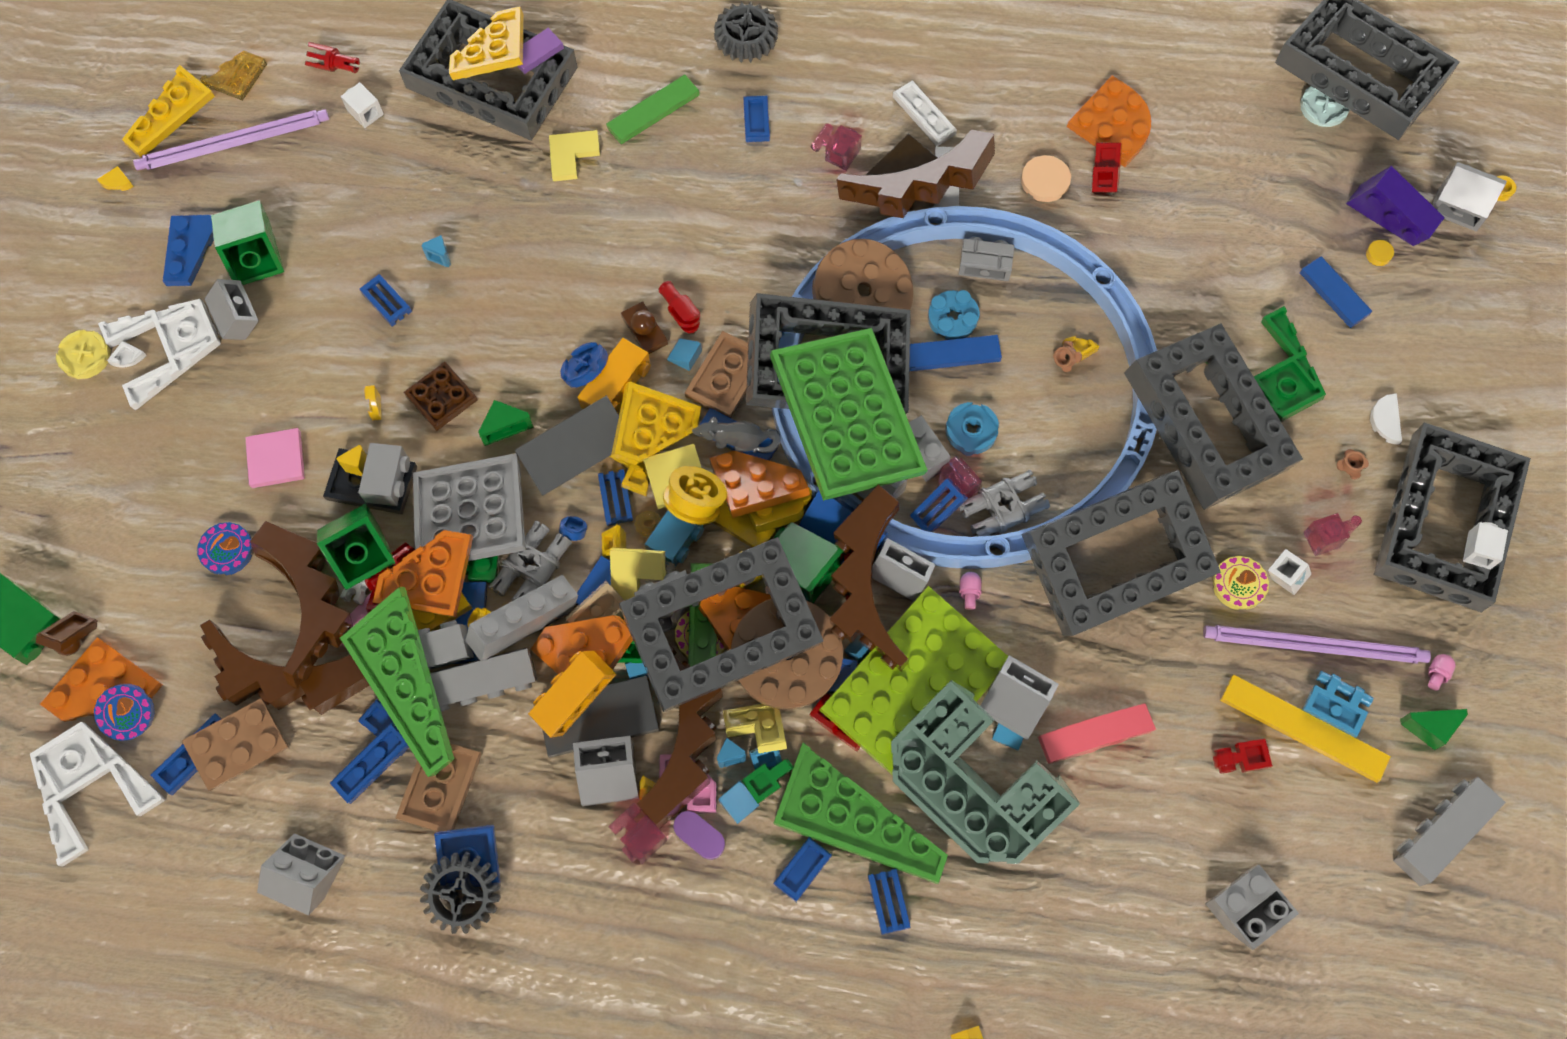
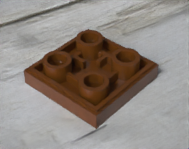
[404,362,478,431]

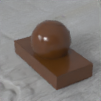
[621,301,668,354]
[36,611,98,656]

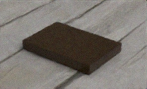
[866,133,938,217]

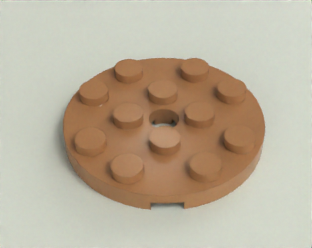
[812,239,913,310]
[731,599,843,710]

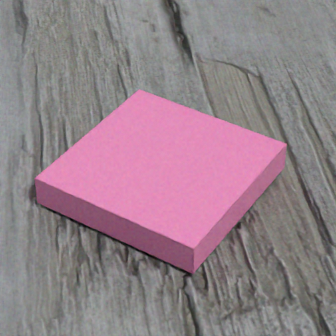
[245,428,305,488]

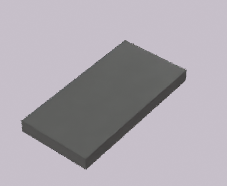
[515,395,619,496]
[542,676,659,758]

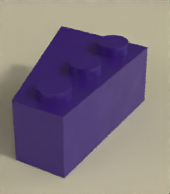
[1346,166,1445,246]

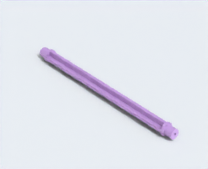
[133,109,329,171]
[1203,625,1431,664]

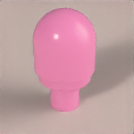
[959,572,982,610]
[1428,654,1456,691]

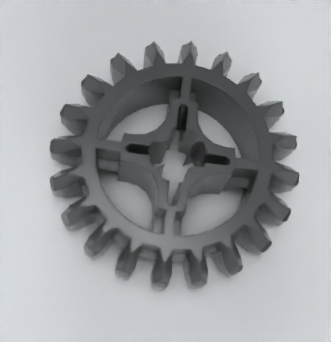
[714,1,778,63]
[420,852,501,934]

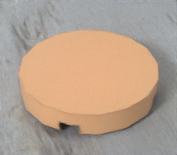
[1021,155,1071,202]

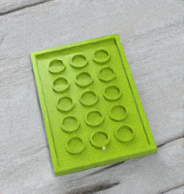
[820,586,1008,776]

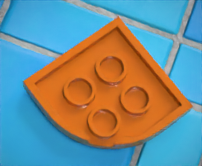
[1067,75,1151,167]

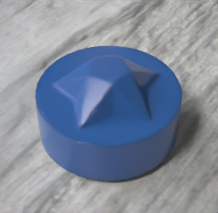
[559,516,587,541]

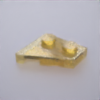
[200,51,267,101]

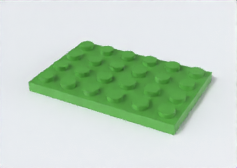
[770,328,928,501]

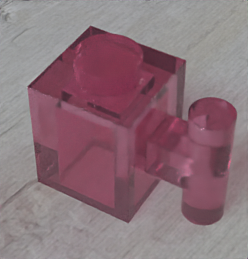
[810,123,862,171]
[938,456,982,501]
[1303,513,1362,556]
[608,803,668,864]

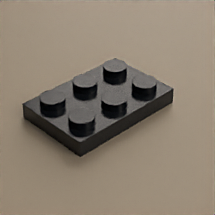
[323,448,417,515]

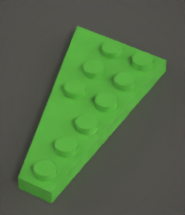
[340,587,454,777]
[774,743,948,884]

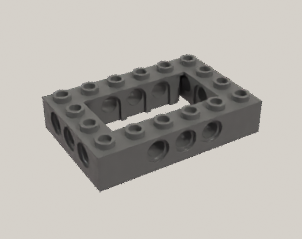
[399,0,578,141]
[1275,0,1460,140]
[746,293,910,414]
[1124,323,1303,510]
[1373,422,1531,613]
[1021,470,1221,636]
[619,537,824,712]

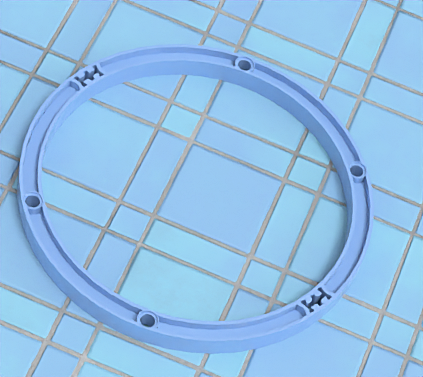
[772,206,1157,569]

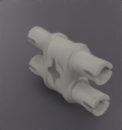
[959,470,1050,537]
[489,521,572,601]

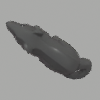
[692,417,780,454]

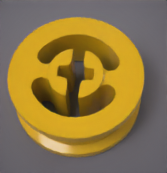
[663,466,727,525]

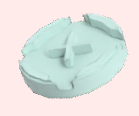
[1300,86,1350,127]

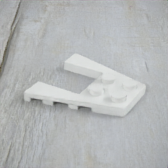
[98,299,221,410]
[30,722,166,867]

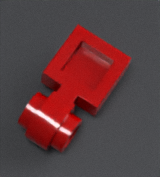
[1212,738,1273,774]

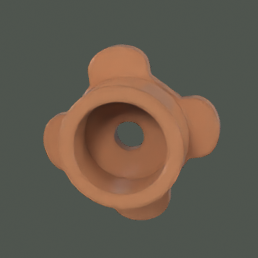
[1053,341,1082,372]
[1336,449,1369,480]

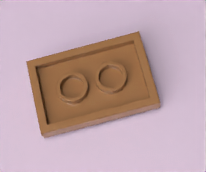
[685,331,748,418]
[182,698,289,791]
[396,743,482,832]

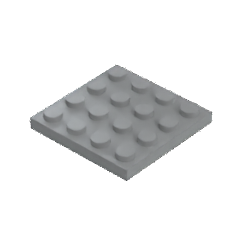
[413,453,526,561]

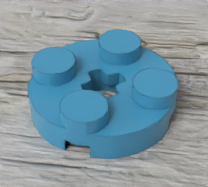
[928,290,980,340]
[945,402,999,456]

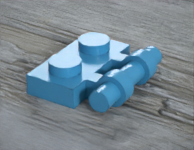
[1302,670,1374,738]

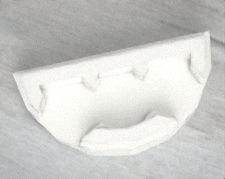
[1370,393,1402,445]

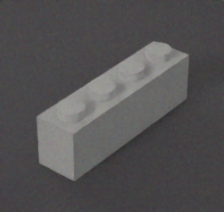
[465,575,578,662]
[430,647,537,712]
[1393,777,1506,886]

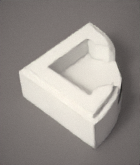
[107,340,147,367]

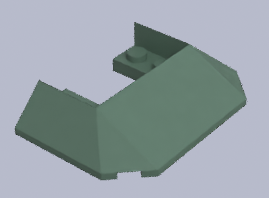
[891,680,1080,864]

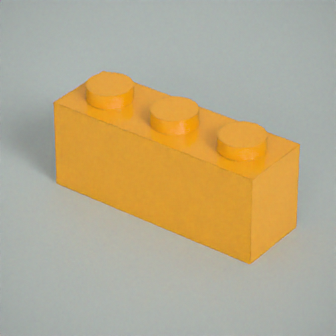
[578,338,651,413]
[528,651,616,738]

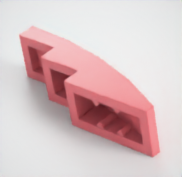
[1038,703,1156,764]

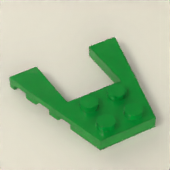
[1205,306,1326,422]

